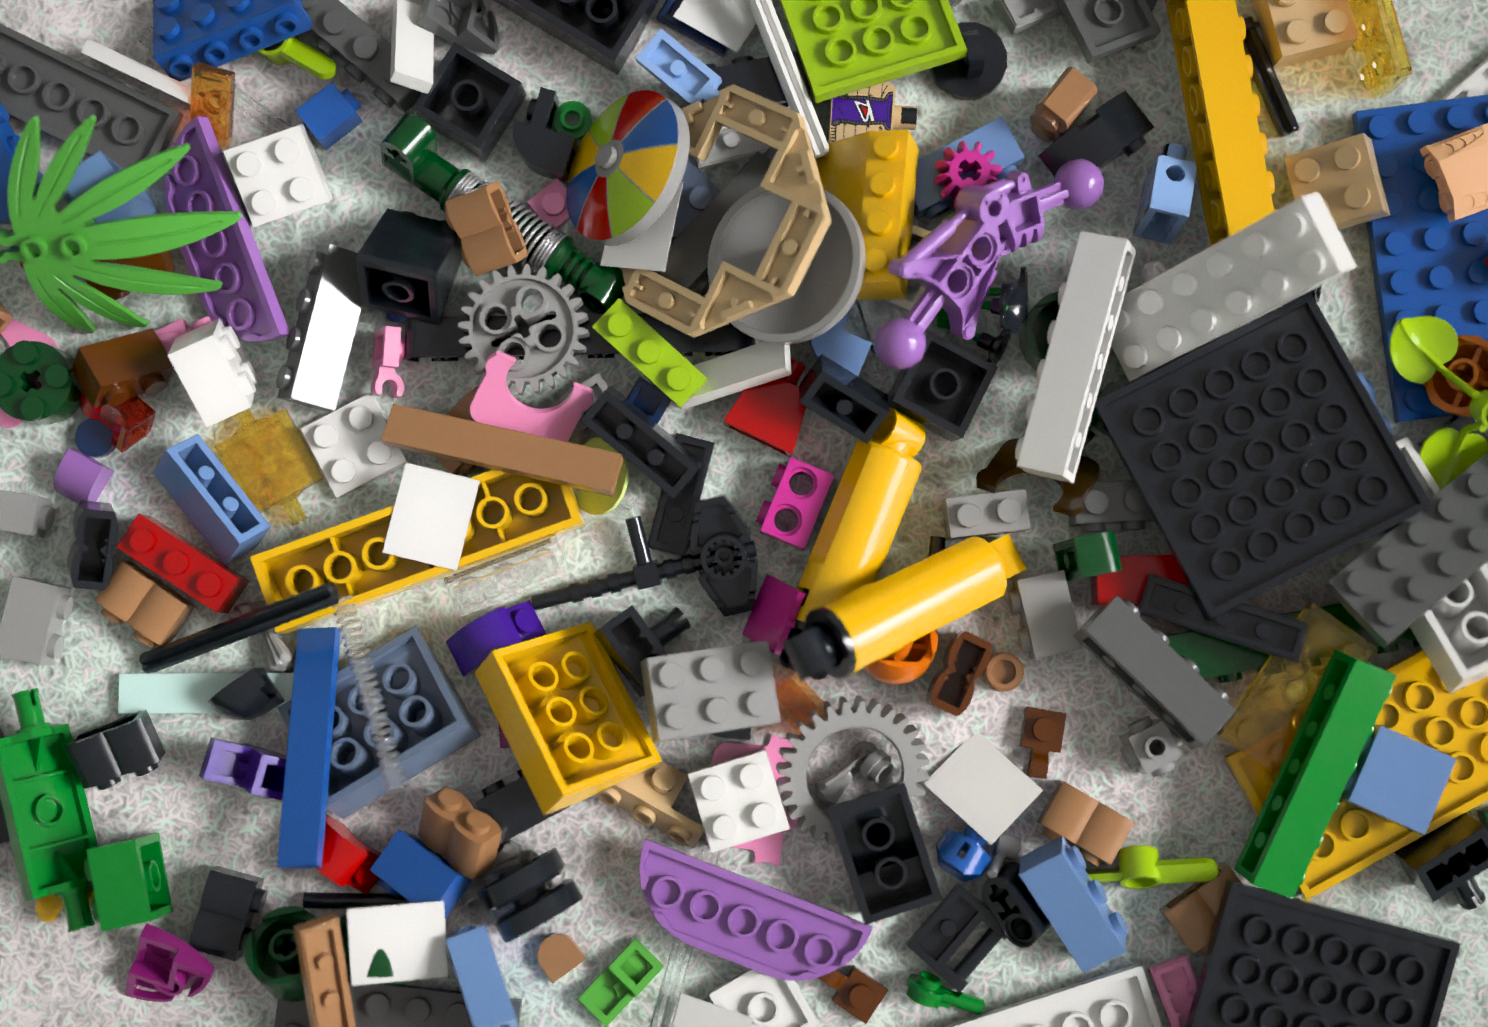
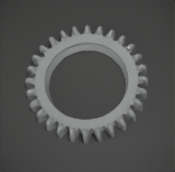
[776,695,929,846]

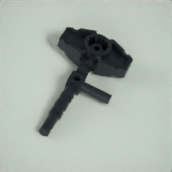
[531,494,758,617]

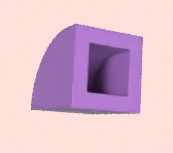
[54,448,114,504]

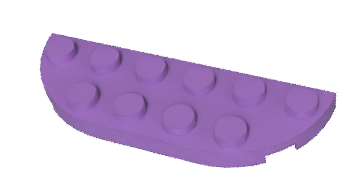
[164,116,290,342]
[639,838,873,981]

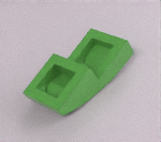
[576,938,664,1027]

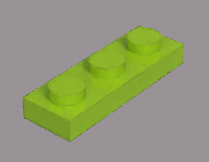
[592,298,708,409]

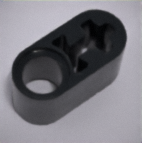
[982,862,1051,948]

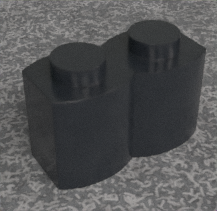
[67,500,118,591]
[64,710,166,790]
[189,866,267,961]

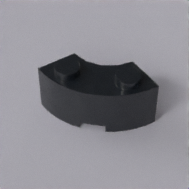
[1038,91,1155,177]

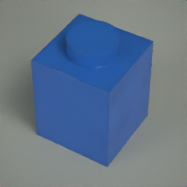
[295,82,363,150]

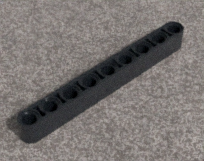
[405,313,755,362]

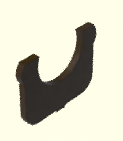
[976,438,1100,517]

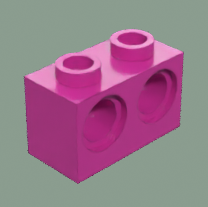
[755,457,835,551]

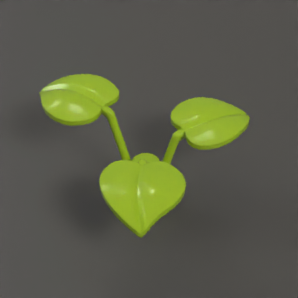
[1389,316,1488,490]

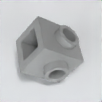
[1120,716,1183,777]

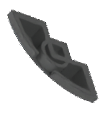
[416,0,499,55]

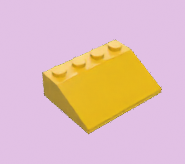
[815,129,919,300]
[474,621,662,815]

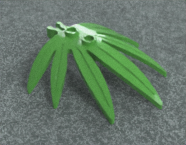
[0,115,243,334]

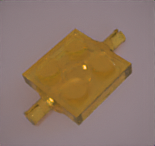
[214,408,324,525]

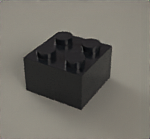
[412,42,527,161]
[888,330,998,442]

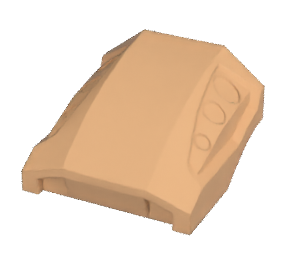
[1420,123,1488,223]

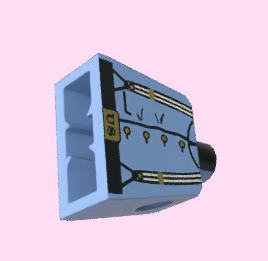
[1132,143,1197,244]

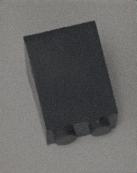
[355,208,462,324]

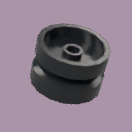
[477,847,583,943]

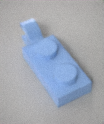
[635,28,722,105]

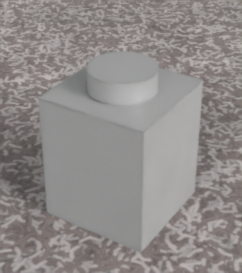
[0,490,55,538]

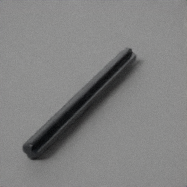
[139,583,340,673]

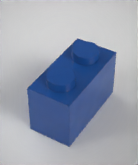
[370,829,473,920]

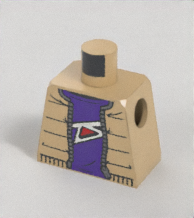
[828,82,917,144]

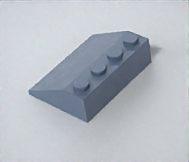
[278,625,481,819]

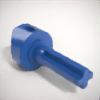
[936,825,992,882]

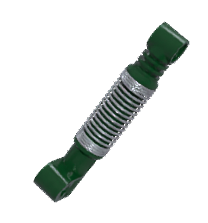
[380,113,625,314]

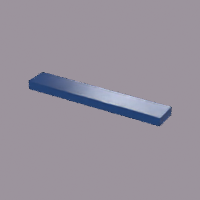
[277,627,341,869]

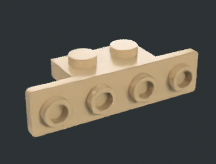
[596,761,705,848]

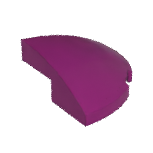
[125,923,215,1002]

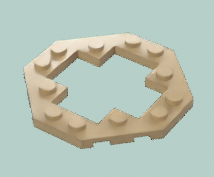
[620,84,831,338]

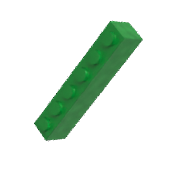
[1234,648,1396,898]

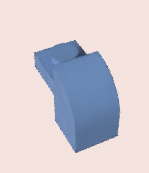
[809,301,872,376]

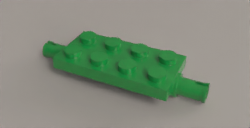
[0,688,98,932]

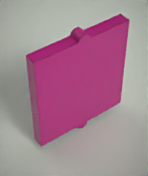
[742,574,805,655]

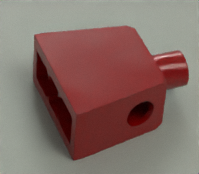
[723,359,806,457]

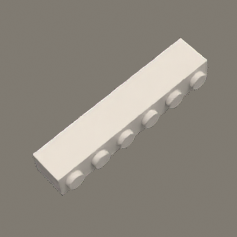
[1015,231,1136,483]

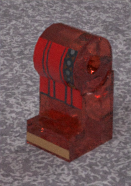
[79,391,156,453]

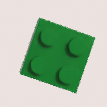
[84,833,173,932]

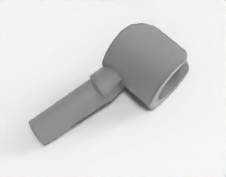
[987,833,1021,878]

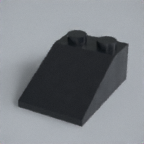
[826,782,942,925]

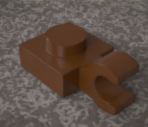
[1019,707,1067,779]
[818,965,888,1024]

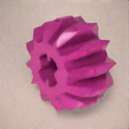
[933,140,1002,209]

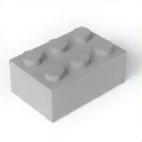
[640,640,781,743]

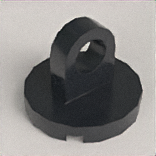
[930,22,1007,100]

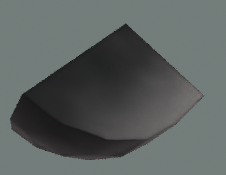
[208,668,285,720]

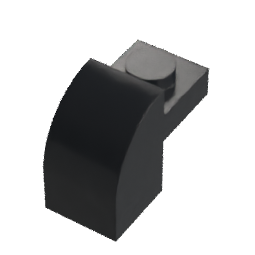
[513,87,578,183]

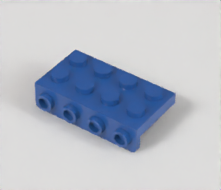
[153,0,312,82]

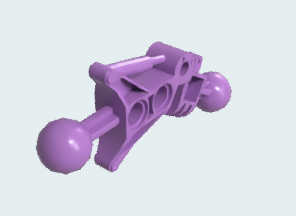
[875,159,1104,369]

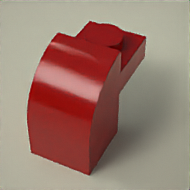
[315,814,381,895]

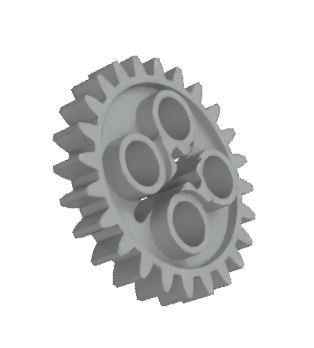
[458,264,590,395]

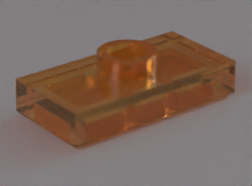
[190,62,235,148]

